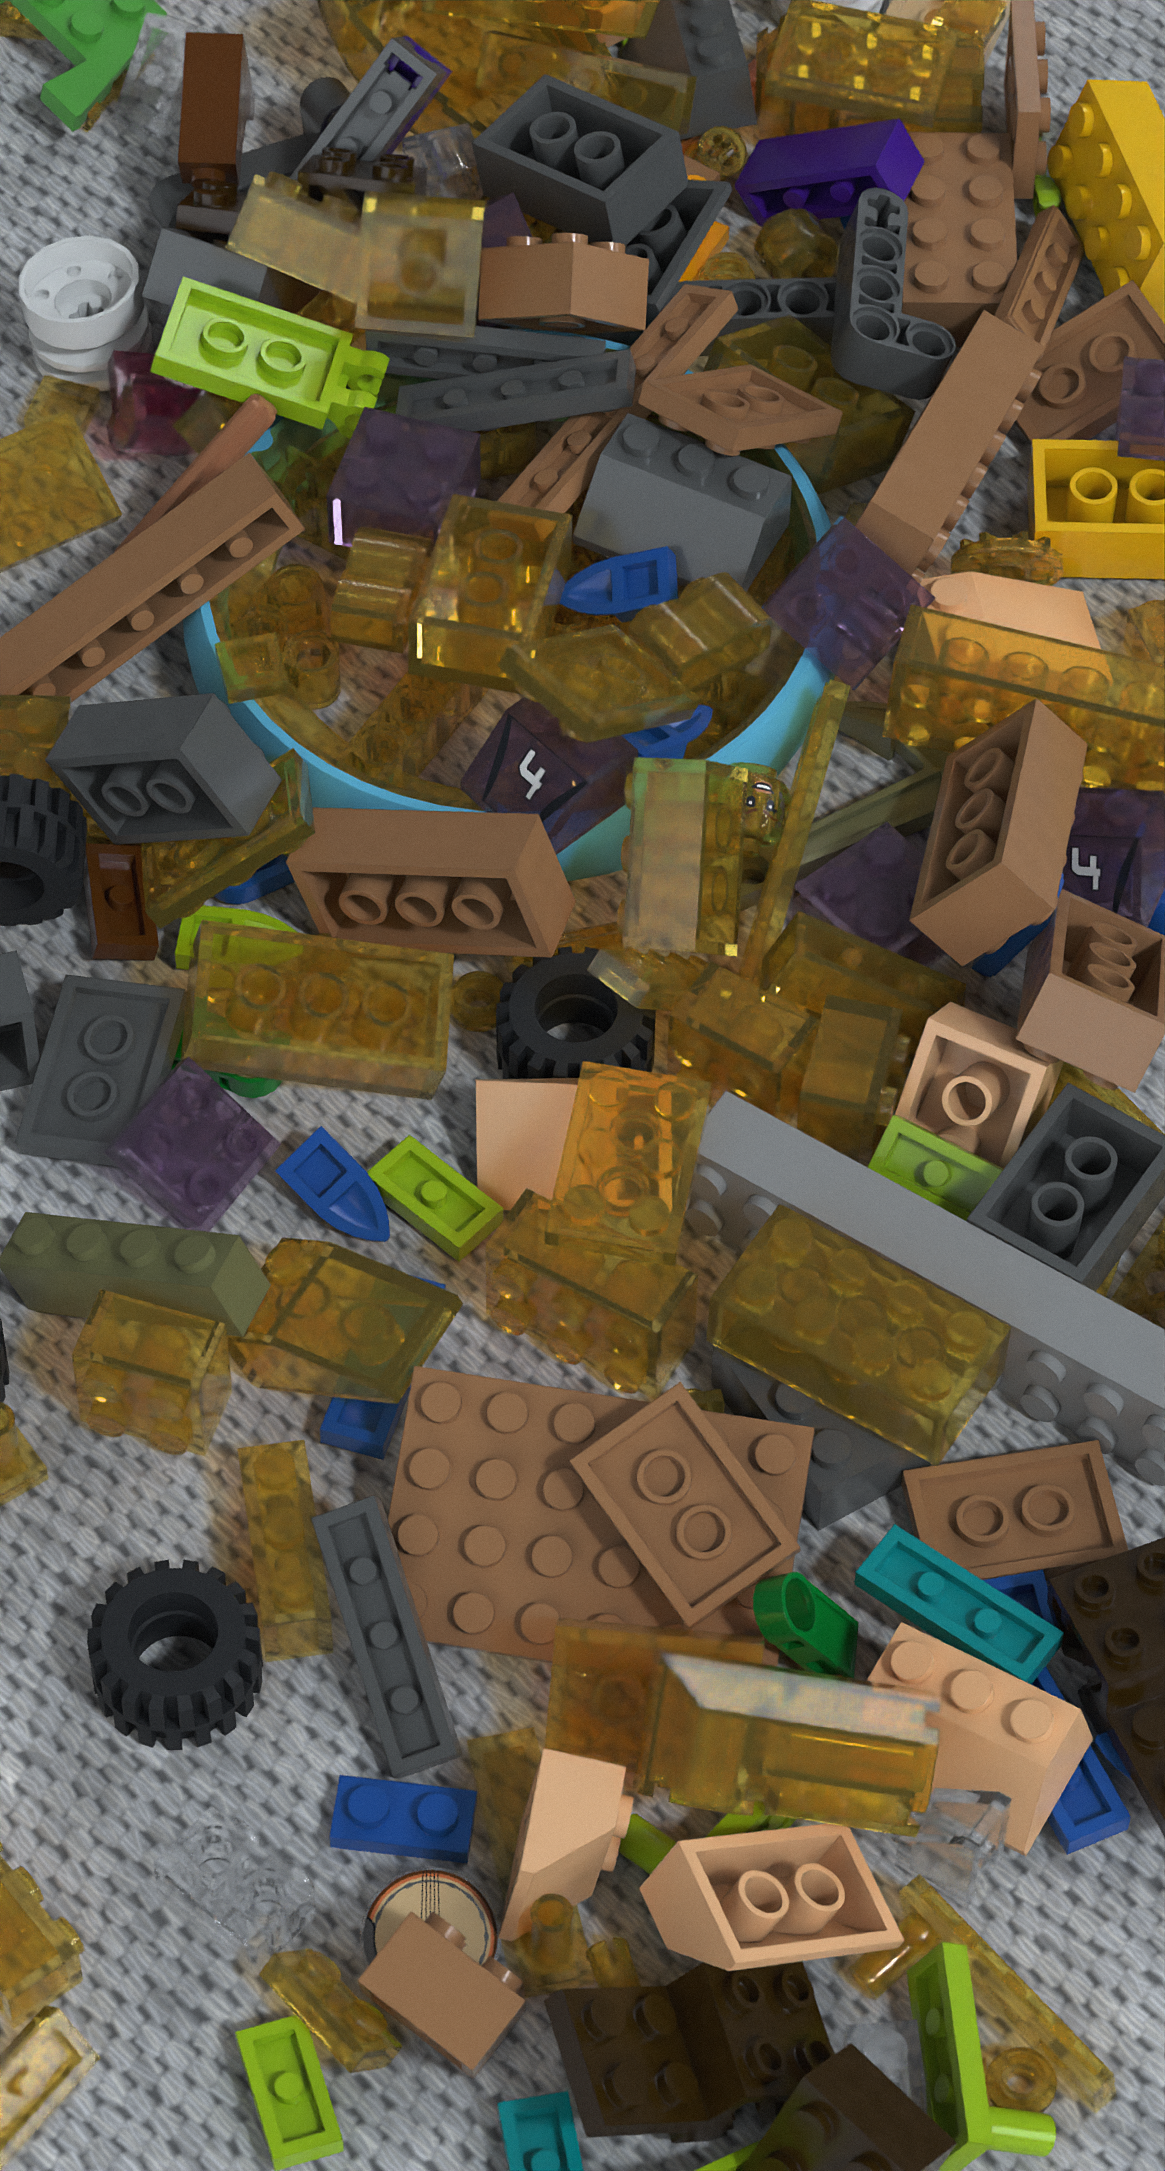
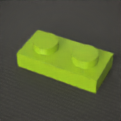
[868,1115,1003,1221]
[367,1134,504,1262]
[235,2012,344,2171]

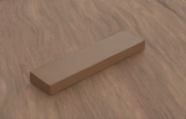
[995,205,1085,364]

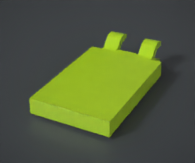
[150,276,390,440]

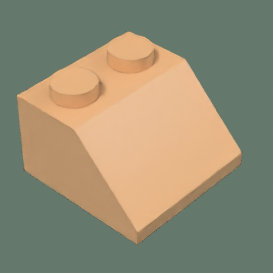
[498,1748,634,1941]

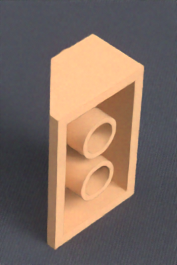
[845,1622,1093,1856]
[639,1821,905,1971]

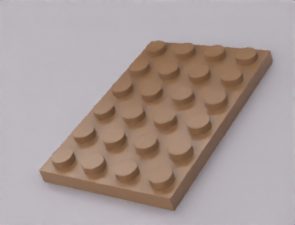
[388,1366,815,1698]

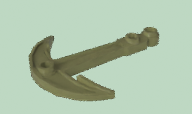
[672,701,970,928]

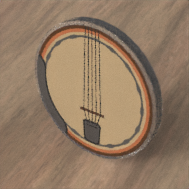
[360,1866,501,1969]

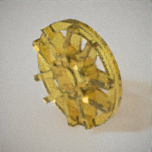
[950,531,1063,586]

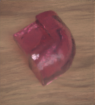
[106,350,242,456]

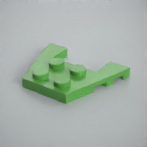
[0,0,167,132]

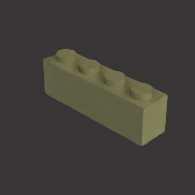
[0,1212,271,1337]

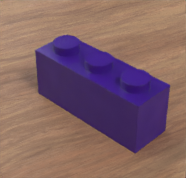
[734,118,925,227]

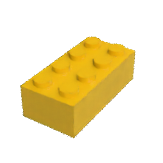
[1046,79,1165,324]
[1027,439,1165,579]

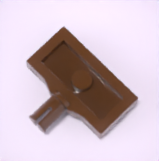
[83,843,196,961]

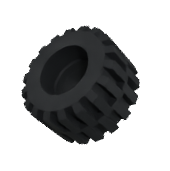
[0,773,87,926]
[496,946,656,1079]
[87,1560,263,1750]

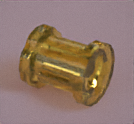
[684,126,747,181]

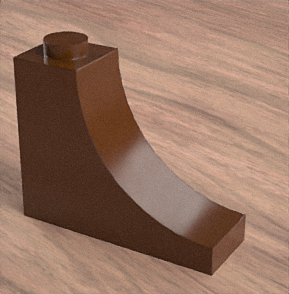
[178,32,255,188]

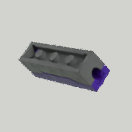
[278,36,452,251]

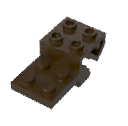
[176,147,428,270]
[1047,1537,1165,1837]
[544,1961,835,2143]

